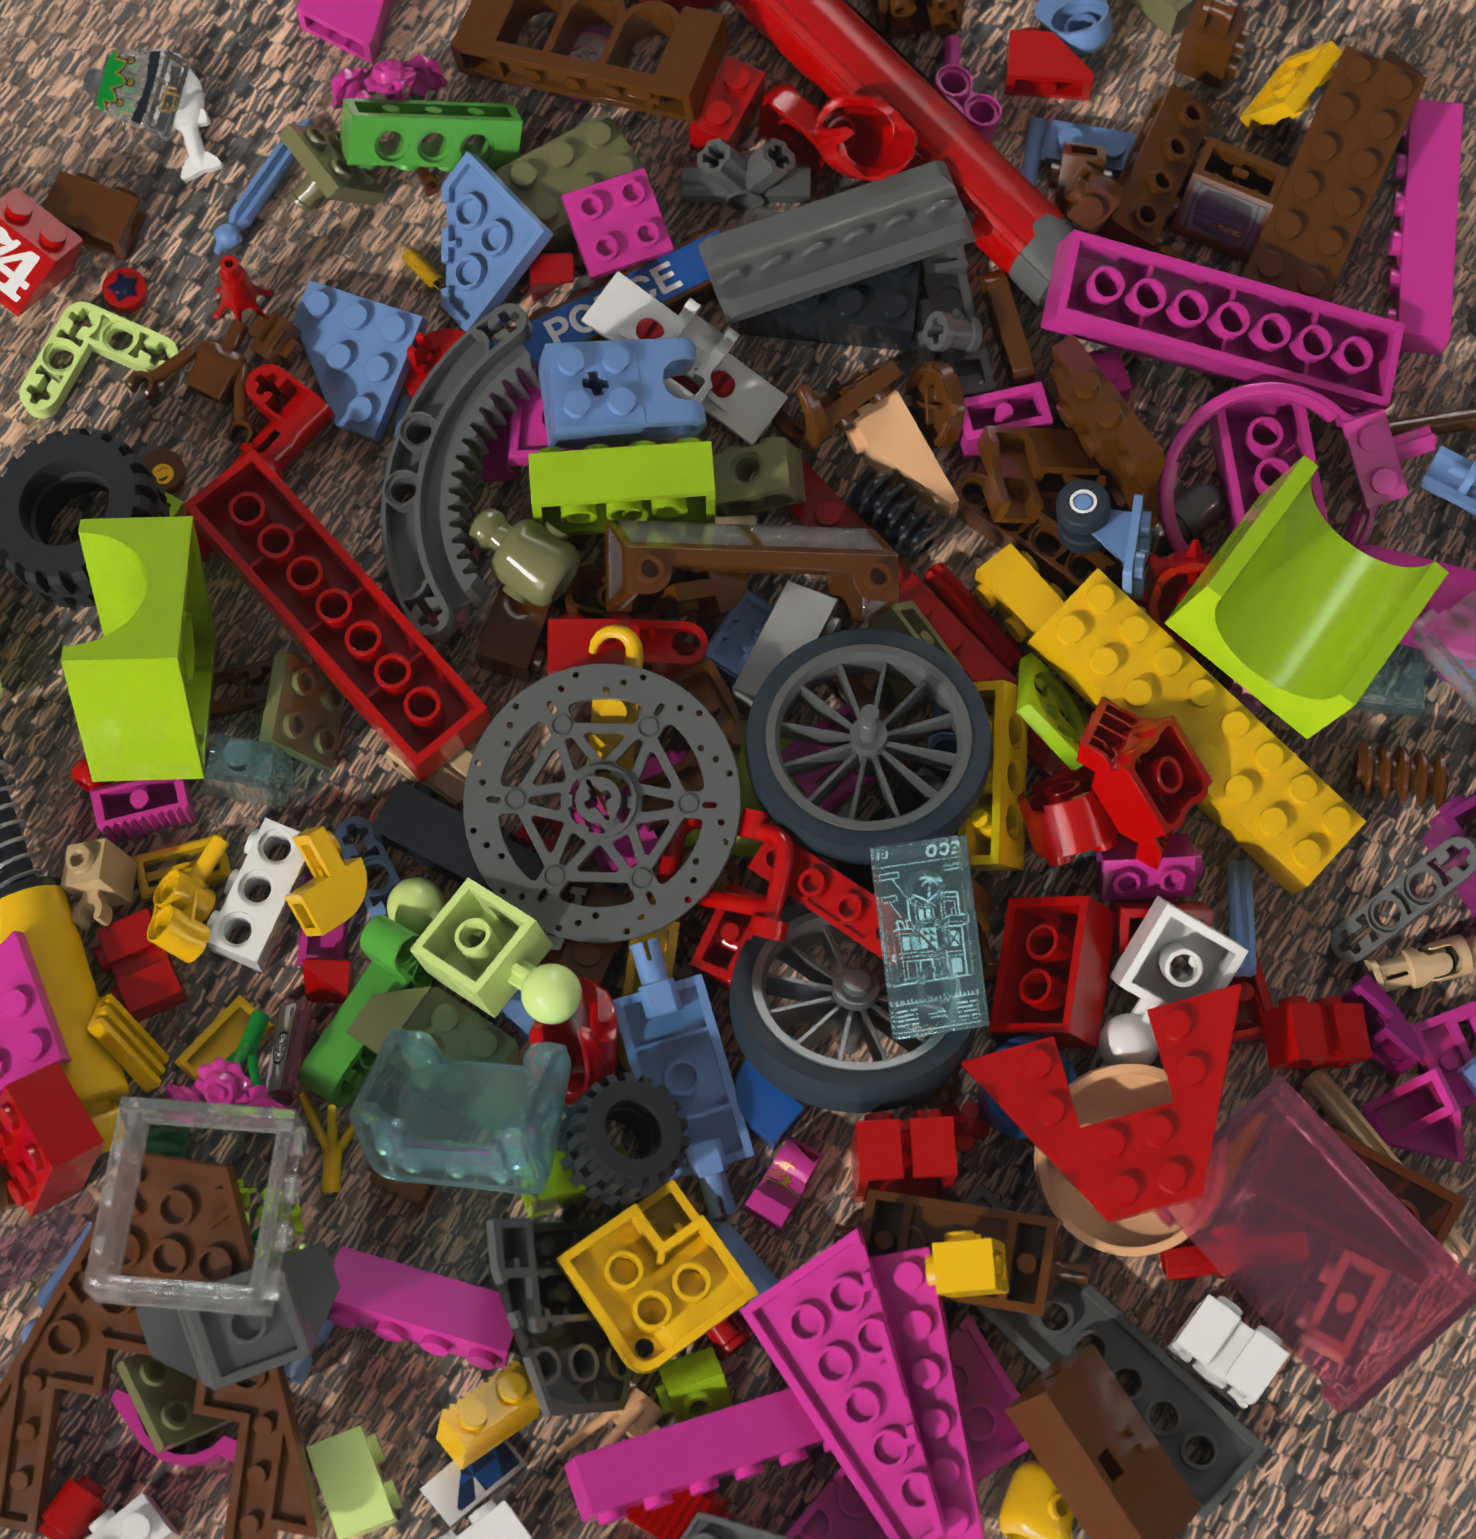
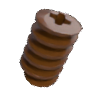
[1349,740,1450,810]

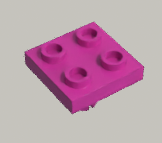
[561,168,674,281]

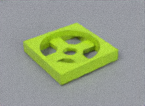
[1016,652,1089,771]

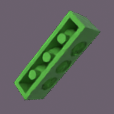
[339,98,523,172]

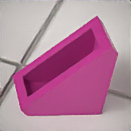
[1362,1067,1466,1164]

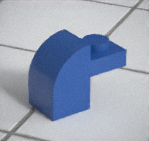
[735,1036,804,1151]

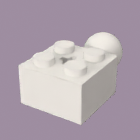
[1098,896,1249,1066]

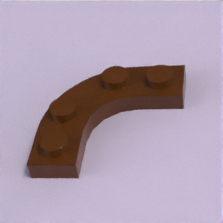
[628,658,741,832]

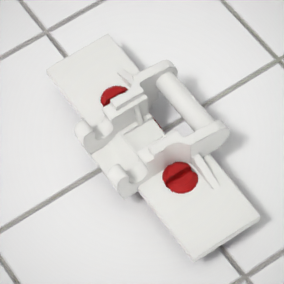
[581,271,788,446]

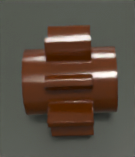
[247,312,304,366]

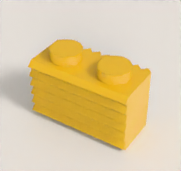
[436,1361,541,1470]

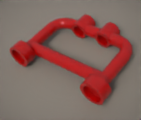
[647,802,794,942]

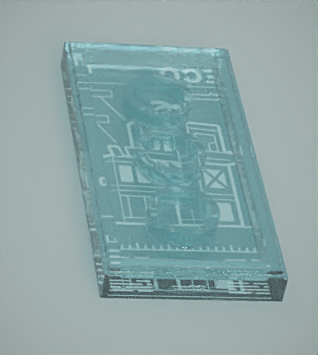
[869,835,990,1040]

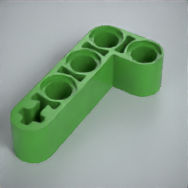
[298,915,435,1107]

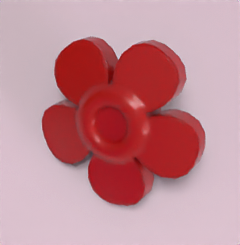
[941,1101,990,1152]

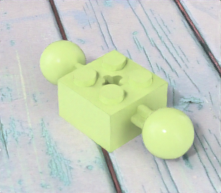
[387,877,582,1024]

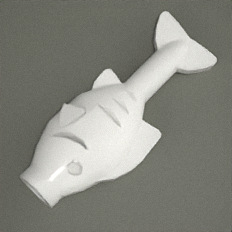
[153,53,224,182]

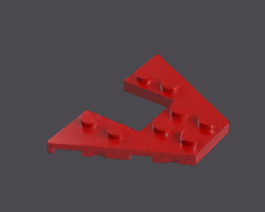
[961,984,1242,1224]

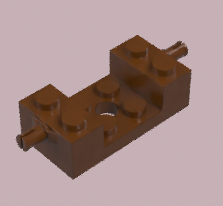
[834,1188,1091,1318]

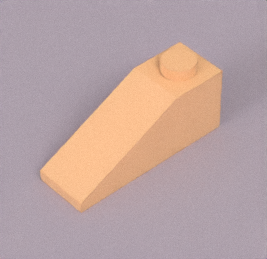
[846,390,959,520]

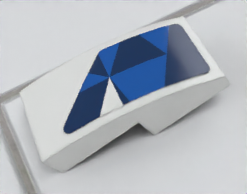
[419,1439,528,1528]

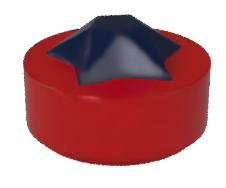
[102,268,148,314]

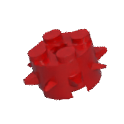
[1134,540,1213,656]

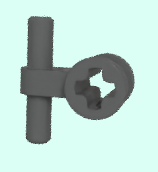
[913,299,983,364]

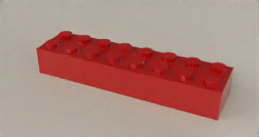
[183,449,491,783]

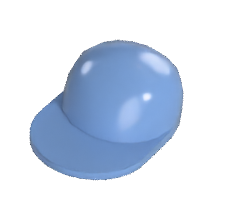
[1034,0,1114,56]

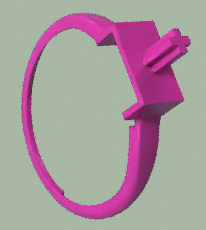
[1158,382,1437,553]

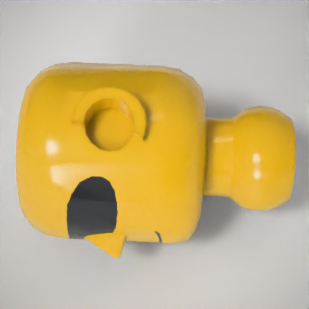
[998,1459,1081,1539]

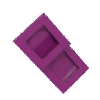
[1340,973,1425,1079]

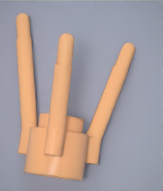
[556,1388,663,1456]

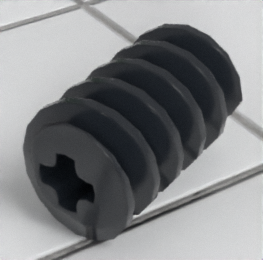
[846,470,945,565]

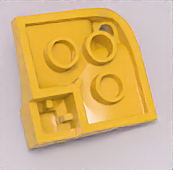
[556,1179,759,1374]

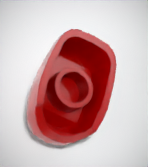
[758,84,827,176]

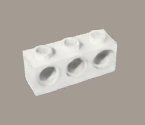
[206,817,311,973]

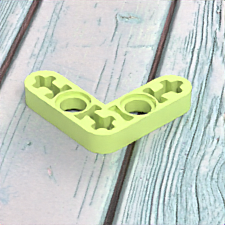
[19,301,179,418]

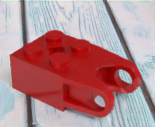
[547,613,708,692]

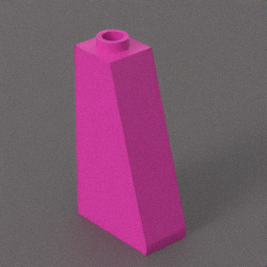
[296,0,394,65]

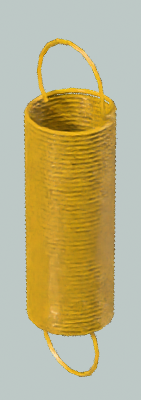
[398,244,446,291]

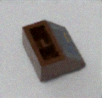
[1169,136,1290,263]

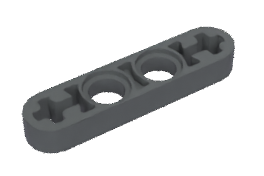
[1330,836,1476,962]

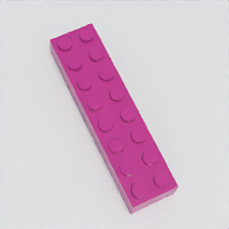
[1040,229,1405,414]

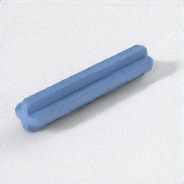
[1227,859,1257,978]

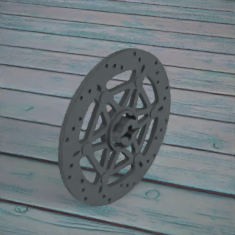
[463,663,742,943]

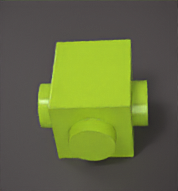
[655,1346,733,1423]

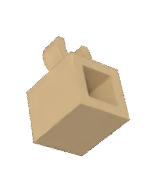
[61,838,138,930]

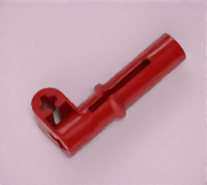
[184,364,335,562]

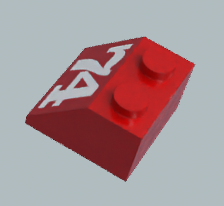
[0,186,84,317]

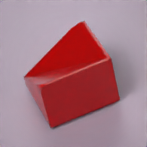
[530,252,575,301]
[303,957,355,1004]

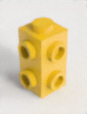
[973,543,1067,650]

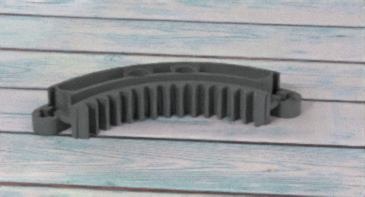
[381,303,541,643]

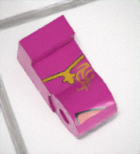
[744,1136,823,1233]

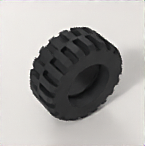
[0,428,170,608]

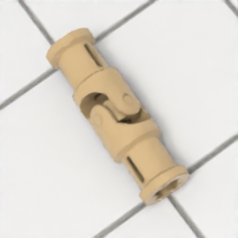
[1363,934,1476,992]

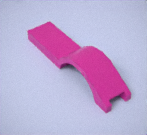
[110,1389,318,1489]

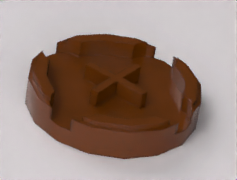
[906,360,965,449]

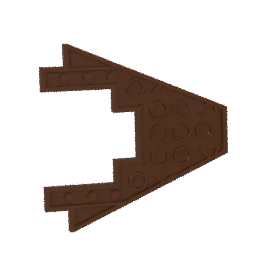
[0,1151,324,1539]

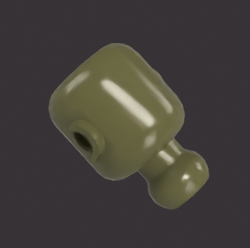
[468,508,581,607]

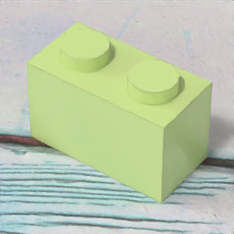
[305,1425,403,1539]

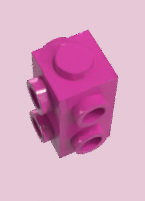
[1095,833,1203,901]

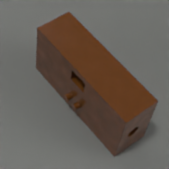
[1005,1344,1202,1539]

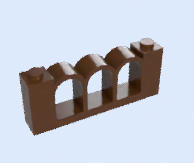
[450,0,730,123]

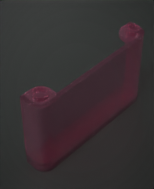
[1153,1074,1476,1414]

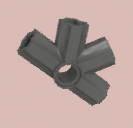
[681,138,811,210]

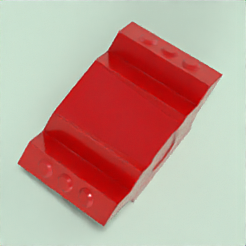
[1076,697,1213,871]

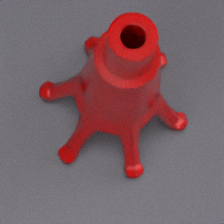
[212,255,273,323]

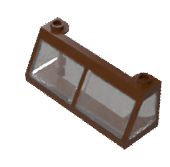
[605,520,899,621]

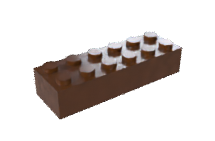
[1242,45,1427,301]

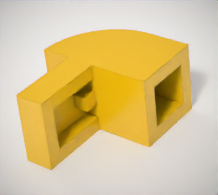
[284,826,367,936]

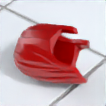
[814,94,918,181]
[529,976,618,1105]

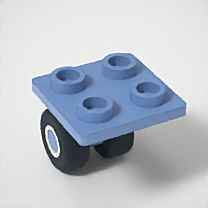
[1056,479,1152,602]

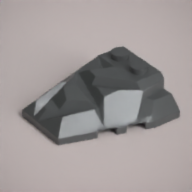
[486,1215,631,1417]

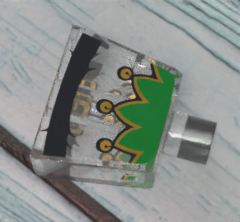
[84,49,190,142]

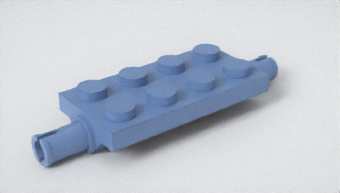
[613,937,754,1219]

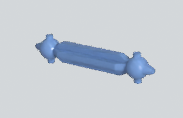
[213,117,312,255]

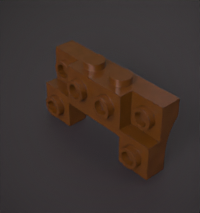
[1042,335,1166,517]
[977,425,1160,528]

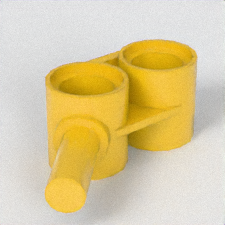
[147,834,230,963]

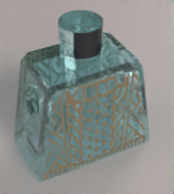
[203,734,298,809]

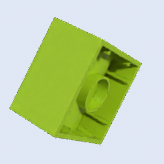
[1164,455,1449,739]
[61,516,217,782]

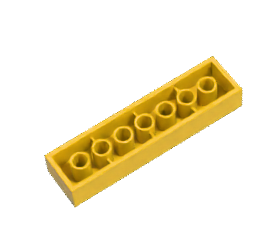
[1026,568,1367,895]

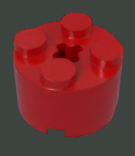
[1017,769,1119,866]

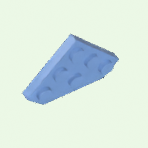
[441,151,554,332]
[293,280,429,443]

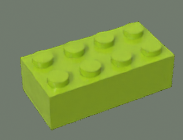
[528,437,716,536]

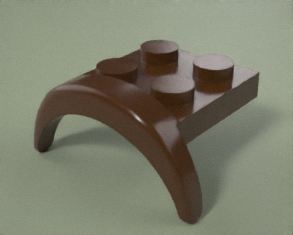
[771,360,903,451]

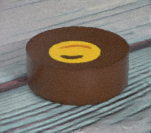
[143,449,187,495]

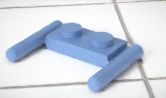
[1021,117,1136,187]

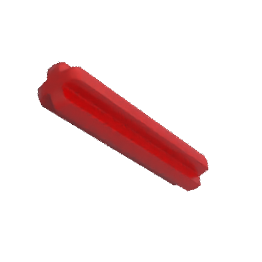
[924,562,1025,671]

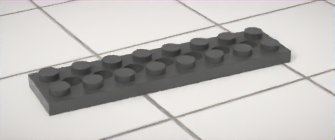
[962,1183,1268,1522]

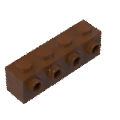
[1096,83,1215,252]

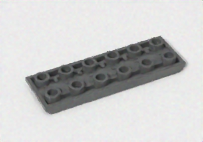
[698,161,976,325]

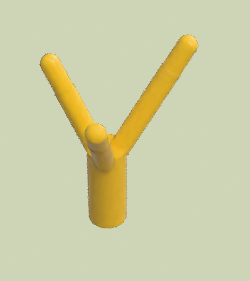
[298,1092,373,1192]

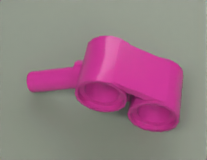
[932,35,1002,143]

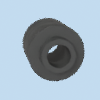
[1158,481,1224,542]

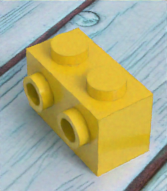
[925,1231,1009,1298]

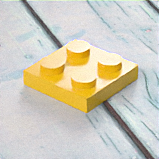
[1238,40,1343,130]

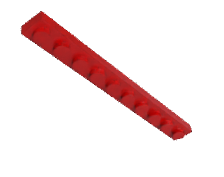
[784,459,1094,778]

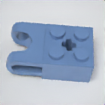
[538,338,707,448]

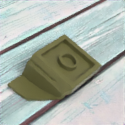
[346,986,529,1139]

